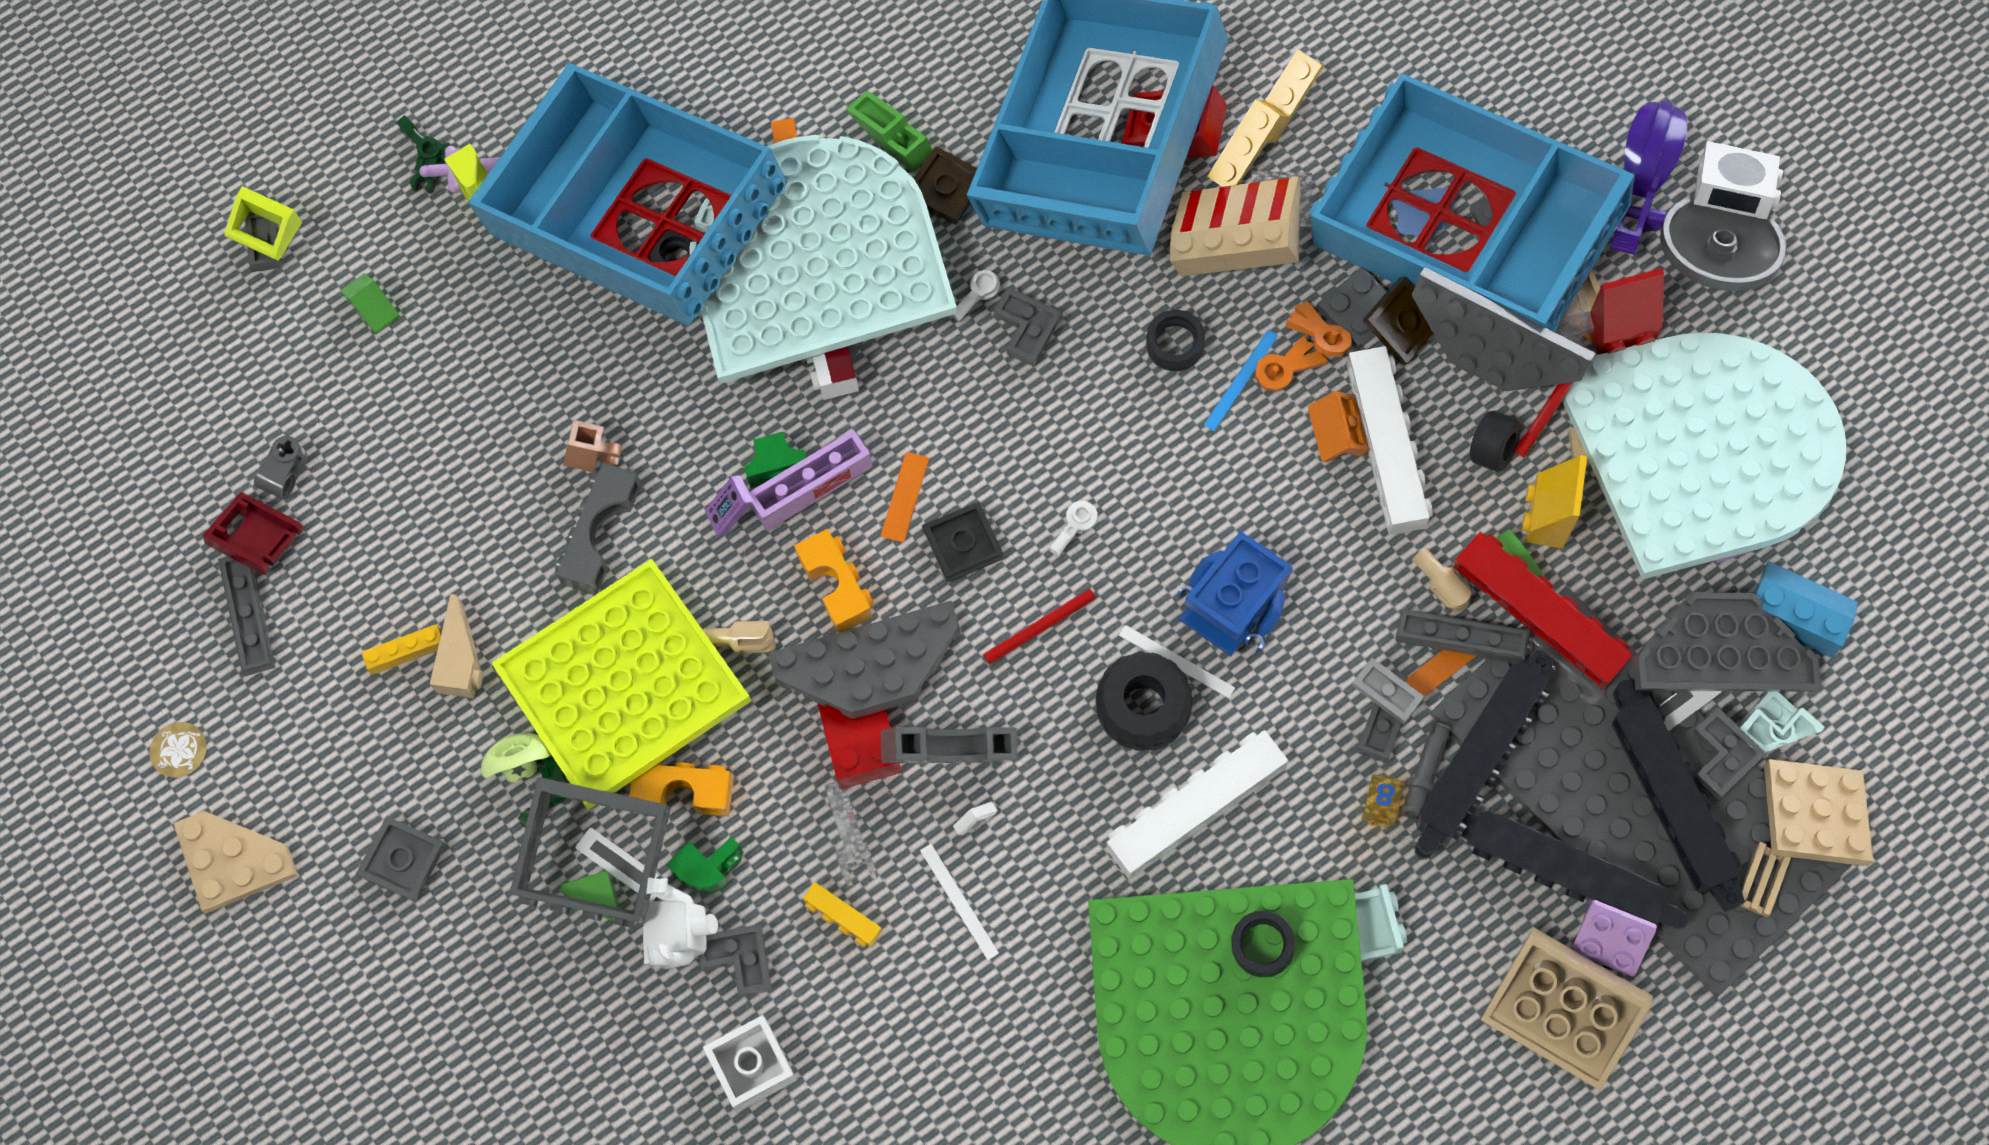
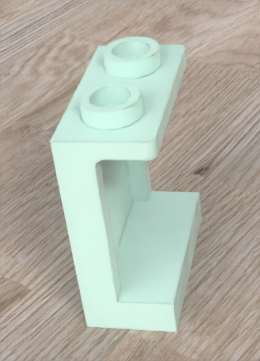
[1355,884,1407,962]

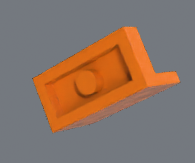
[1308,391,1369,462]

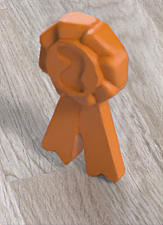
[1285,300,1352,357]
[1255,336,1328,392]

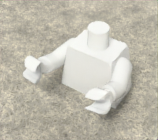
[643,878,718,969]

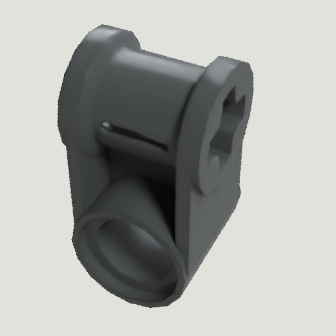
[254,436,308,499]

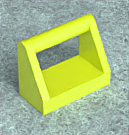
[444,144,488,201]
[224,186,302,261]

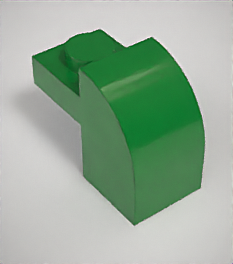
[666,837,744,894]

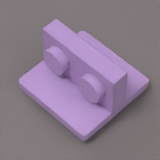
[1572,900,1657,977]

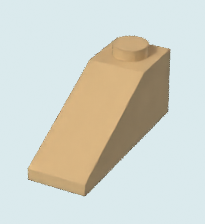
[430,594,483,698]

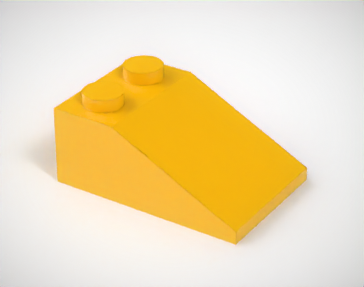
[1521,455,1587,549]

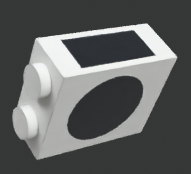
[1694,141,1783,220]

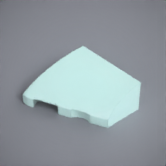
[1737,692,1825,752]

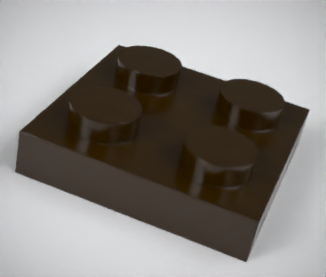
[914,146,977,225]
[1362,276,1433,364]

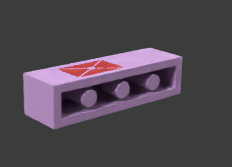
[749,429,873,531]

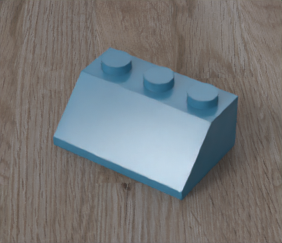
[1753,561,1858,658]

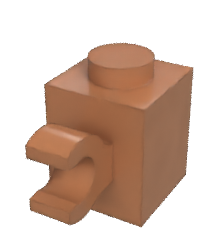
[563,420,622,472]

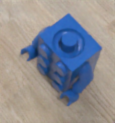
[1177,531,1293,657]

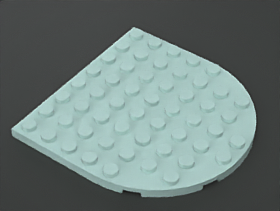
[690,135,958,384]
[1555,333,1846,579]

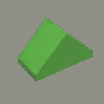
[340,273,400,335]
[559,870,620,926]

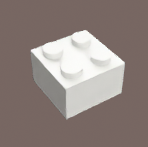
[703,1015,797,1113]

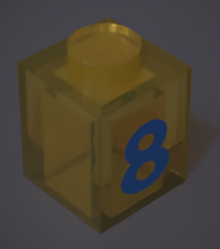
[1361,774,1405,828]

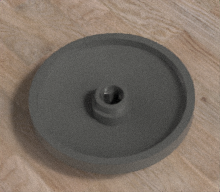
[1660,196,1786,291]

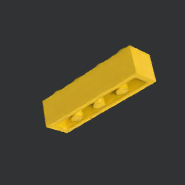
[361,624,442,675]
[803,882,883,948]

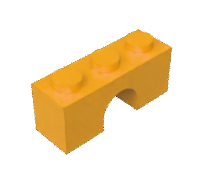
[794,529,874,633]
[629,762,734,817]

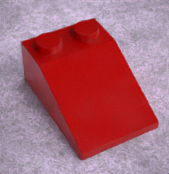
[1122,85,1228,158]
[1585,268,1664,355]
[817,703,902,790]

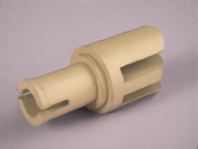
[1412,547,1472,612]
[703,621,776,653]

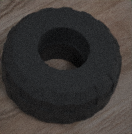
[1095,652,1193,751]

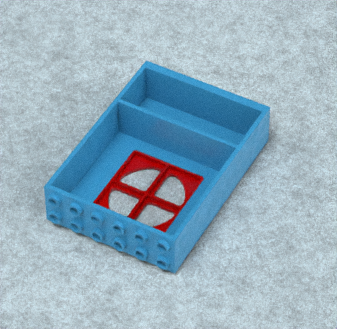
[468,63,787,326]
[1309,73,1634,332]

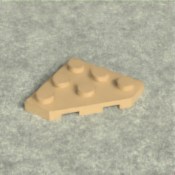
[173,811,298,914]

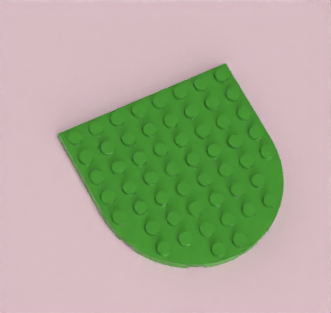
[1088,879,1367,1145]

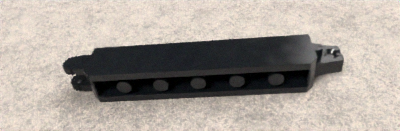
[1414,650,1554,860]
[1612,679,1745,912]
[1461,810,1689,930]

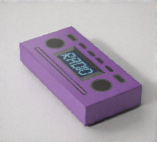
[705,475,754,537]

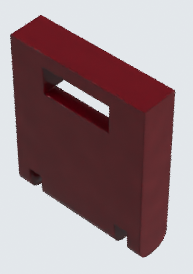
[202,492,304,575]

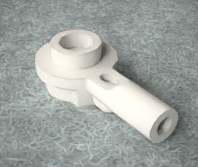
[951,270,1000,322]
[1049,501,1097,556]

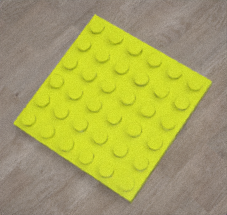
[492,559,752,810]

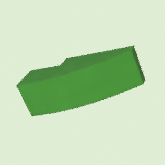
[846,90,933,171]

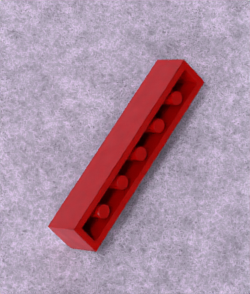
[1453,531,1633,690]

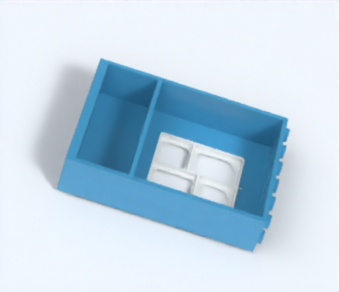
[967,0,1229,256]

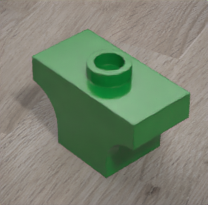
[744,431,806,488]

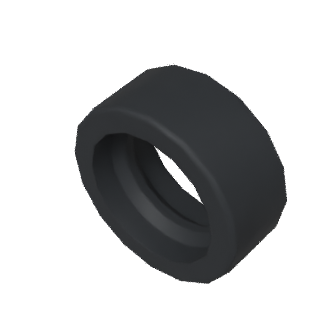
[1146,309,1205,372]
[1231,911,1295,977]

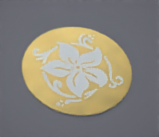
[149,722,207,777]

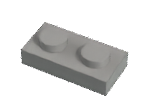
[1352,658,1425,724]

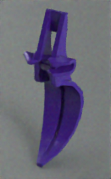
[1610,99,1687,255]

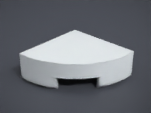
[953,802,997,835]

